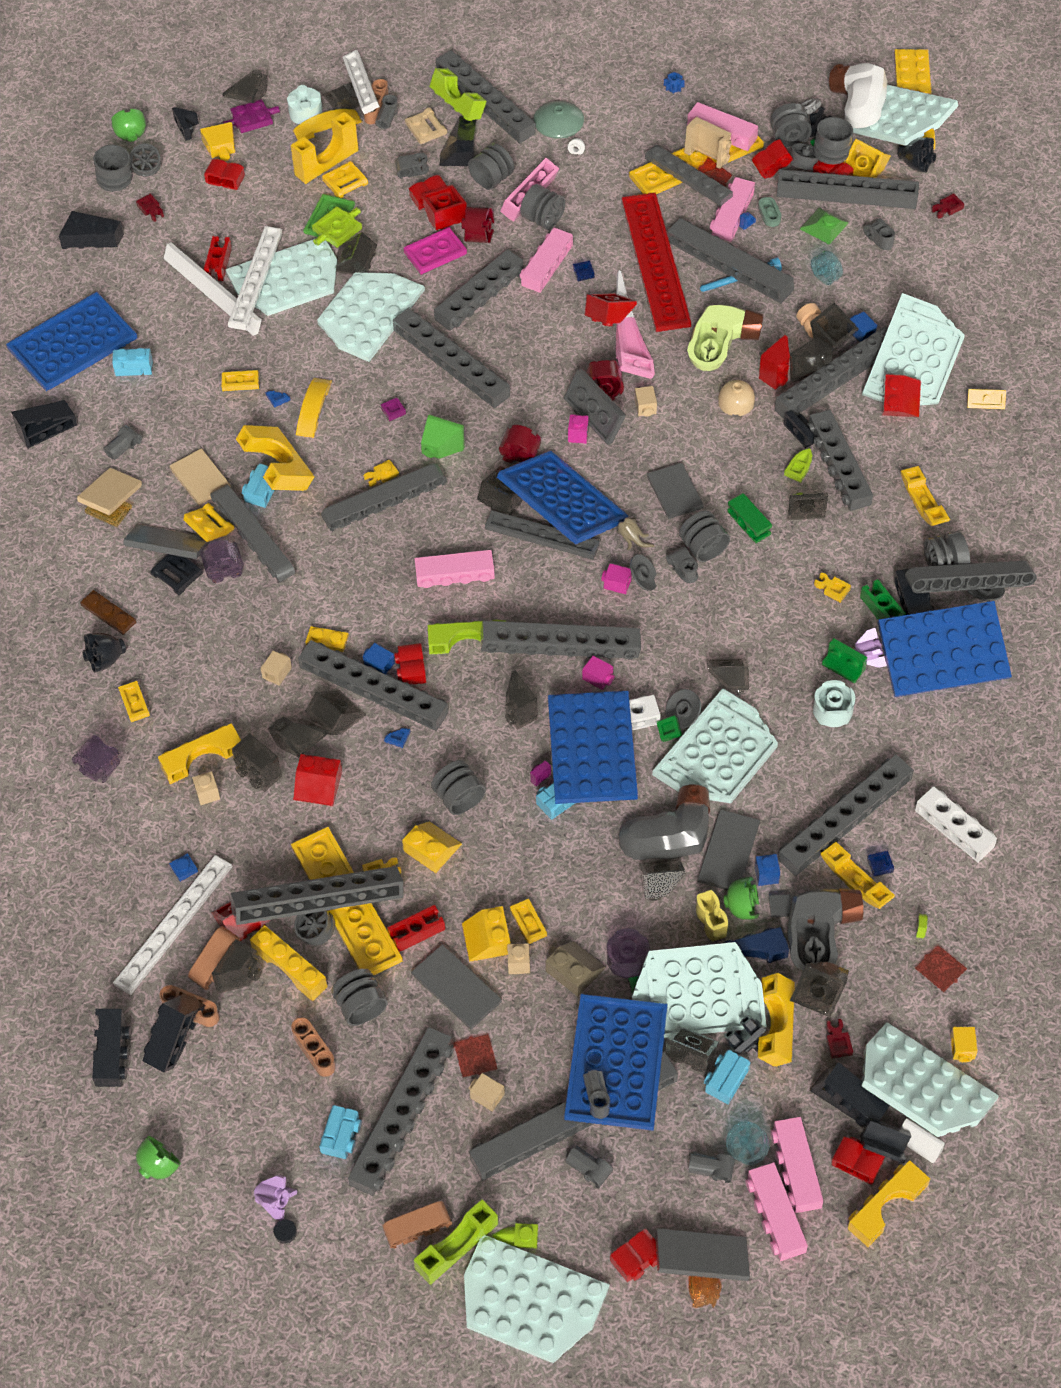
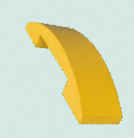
[293,109,362,140]
[296,378,332,438]
[901,466,950,526]
[821,842,895,909]

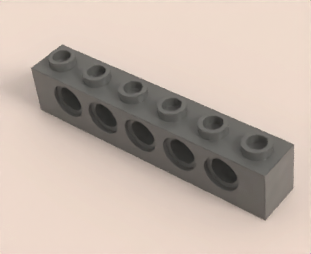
[434,249,523,331]
[807,409,873,511]

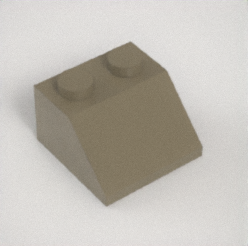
[545,941,606,997]

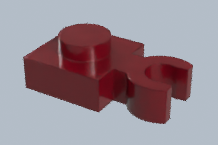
[136,193,164,222]
[931,193,965,219]
[826,1019,853,1059]

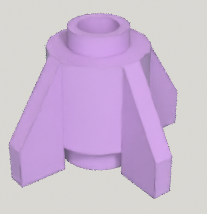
[853,628,887,667]
[254,1175,297,1221]

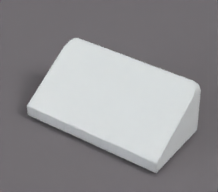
[901,1118,945,1163]

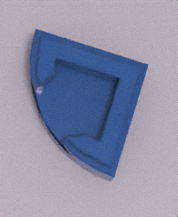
[739,212,756,230]
[265,391,290,408]
[384,728,411,748]

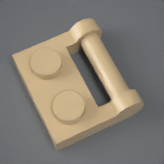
[405,108,447,144]

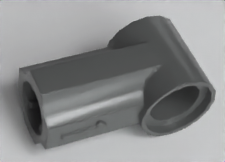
[375,94,398,129]
[103,425,142,460]
[583,1070,610,1119]
[566,1146,613,1188]
[688,1152,735,1183]

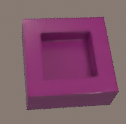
[381,397,406,421]
[530,760,551,787]

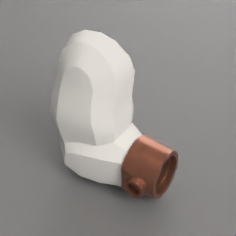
[829,63,887,128]

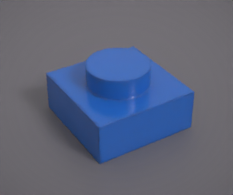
[169,853,198,881]

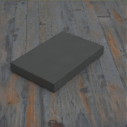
[647,463,704,519]

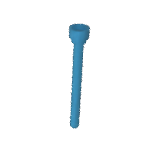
[700,257,782,292]

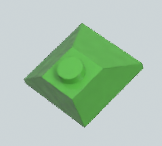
[800,207,849,244]
[421,415,465,459]

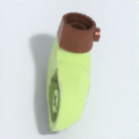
[687,305,764,371]

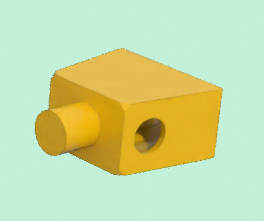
[200,122,235,161]

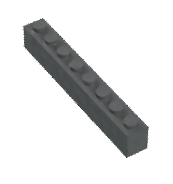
[777,170,919,209]
[667,218,794,304]

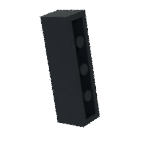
[894,568,935,615]

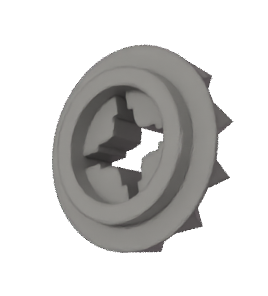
[800,98,821,115]

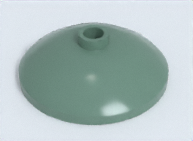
[533,101,584,138]

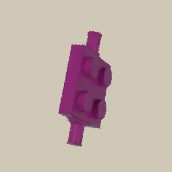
[223,99,280,133]

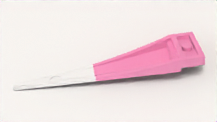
[616,270,655,379]

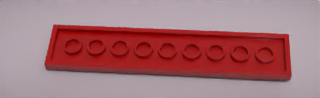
[621,193,691,332]

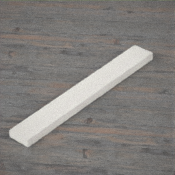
[228,226,282,330]
[164,243,261,336]
[113,855,233,995]

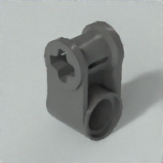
[395,153,429,179]
[863,218,895,250]
[666,547,698,583]

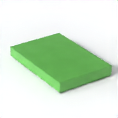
[303,194,355,237]

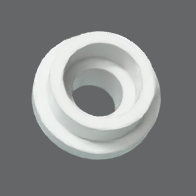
[568,138,585,154]

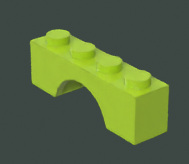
[429,68,487,121]
[427,619,506,654]
[413,1199,498,1285]

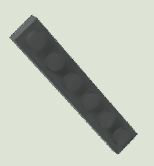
[645,144,733,206]
[485,510,600,560]

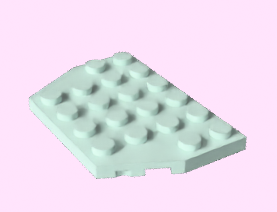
[853,85,958,146]
[225,239,337,316]
[317,272,425,362]
[862,293,965,405]
[652,689,778,803]
[632,942,766,1038]
[862,1022,999,1137]
[464,1235,610,1363]

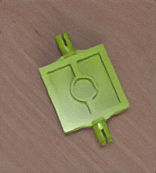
[312,207,362,248]

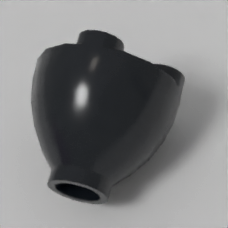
[898,138,936,173]
[82,633,126,673]

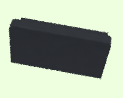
[783,410,814,448]
[860,1117,911,1163]

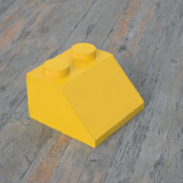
[844,139,891,178]
[402,821,462,873]
[462,906,511,962]

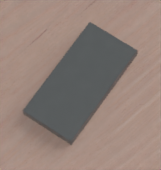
[564,369,626,445]
[123,524,209,559]
[698,809,760,890]
[411,945,502,1030]
[655,1228,750,1281]

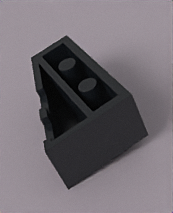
[59,211,124,249]
[11,400,77,449]
[142,994,206,1073]
[92,1009,131,1087]
[809,1062,890,1128]

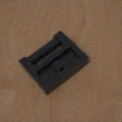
[150,554,202,595]

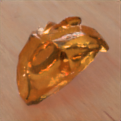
[688,1276,722,1308]

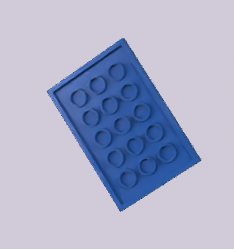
[6,292,137,392]
[497,451,629,545]
[878,601,1012,697]
[548,691,638,804]
[564,994,668,1131]

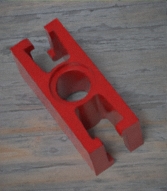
[204,236,232,281]
[387,905,445,952]

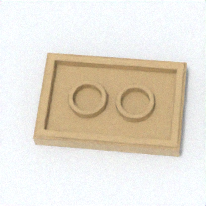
[169,448,231,505]
[77,468,142,515]

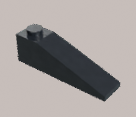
[440,116,476,166]

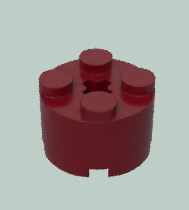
[461,206,494,243]
[586,360,624,401]
[499,425,541,463]

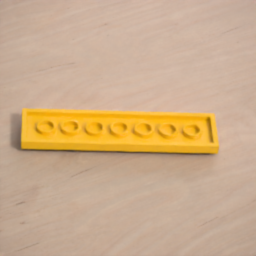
[894,49,936,149]
[629,135,764,194]
[291,827,403,976]

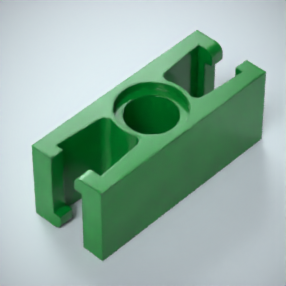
[727,493,772,543]
[860,579,906,620]

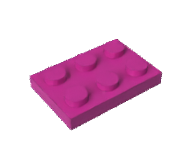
[403,227,467,275]

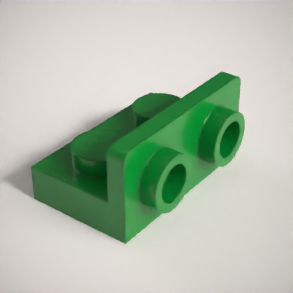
[822,638,868,683]

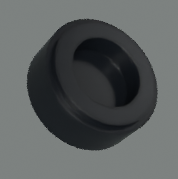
[273,1219,297,1244]

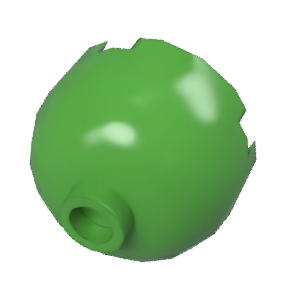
[111,109,146,142]
[724,877,759,920]
[136,1136,181,1179]

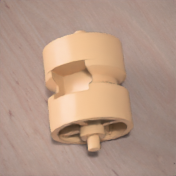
[797,303,829,338]

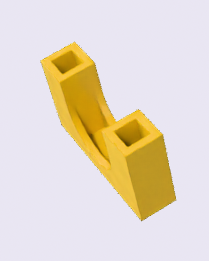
[291,112,358,184]
[236,425,315,491]

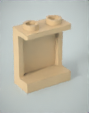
[684,117,732,169]

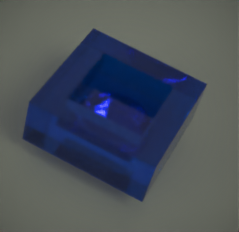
[573,260,595,282]
[867,851,894,877]

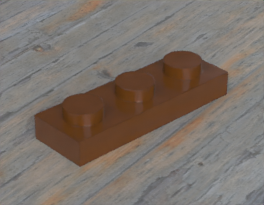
[80,590,137,635]

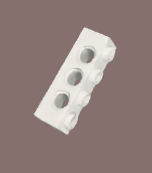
[629,695,660,730]
[915,786,997,862]

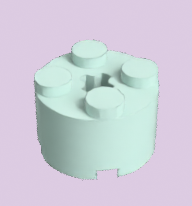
[287,85,322,124]
[813,680,855,727]

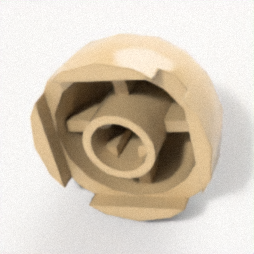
[718,380,755,416]

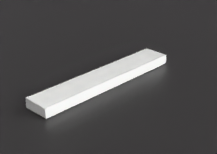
[343,50,379,115]

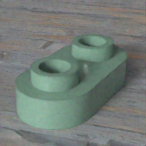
[758,197,782,227]

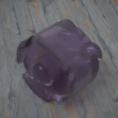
[200,540,244,583]
[72,735,120,783]
[606,928,650,978]

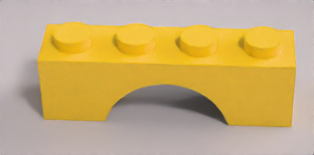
[158,723,244,784]
[250,926,328,1002]
[758,973,795,1066]
[848,1160,931,1247]

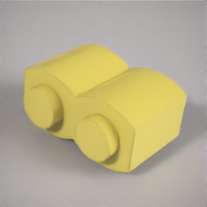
[696,890,728,942]

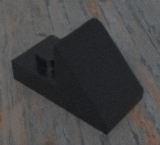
[172,107,199,141]

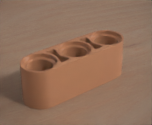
[363,79,389,124]
[188,926,240,990]
[160,985,220,1027]
[291,1017,336,1077]
[382,1201,452,1249]

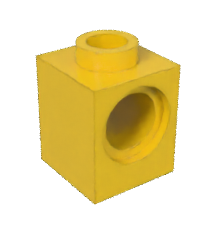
[950,1027,978,1063]

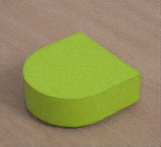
[916,913,928,938]

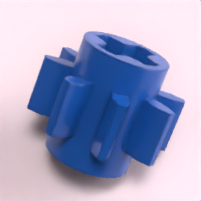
[664,72,685,93]

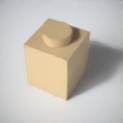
[634,386,657,416]
[261,651,292,686]
[192,771,220,805]
[507,943,530,974]
[469,1073,505,1112]

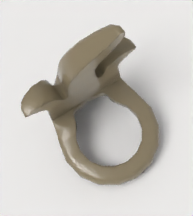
[616,517,655,550]

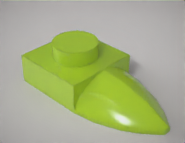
[784,448,812,483]
[492,1223,538,1249]

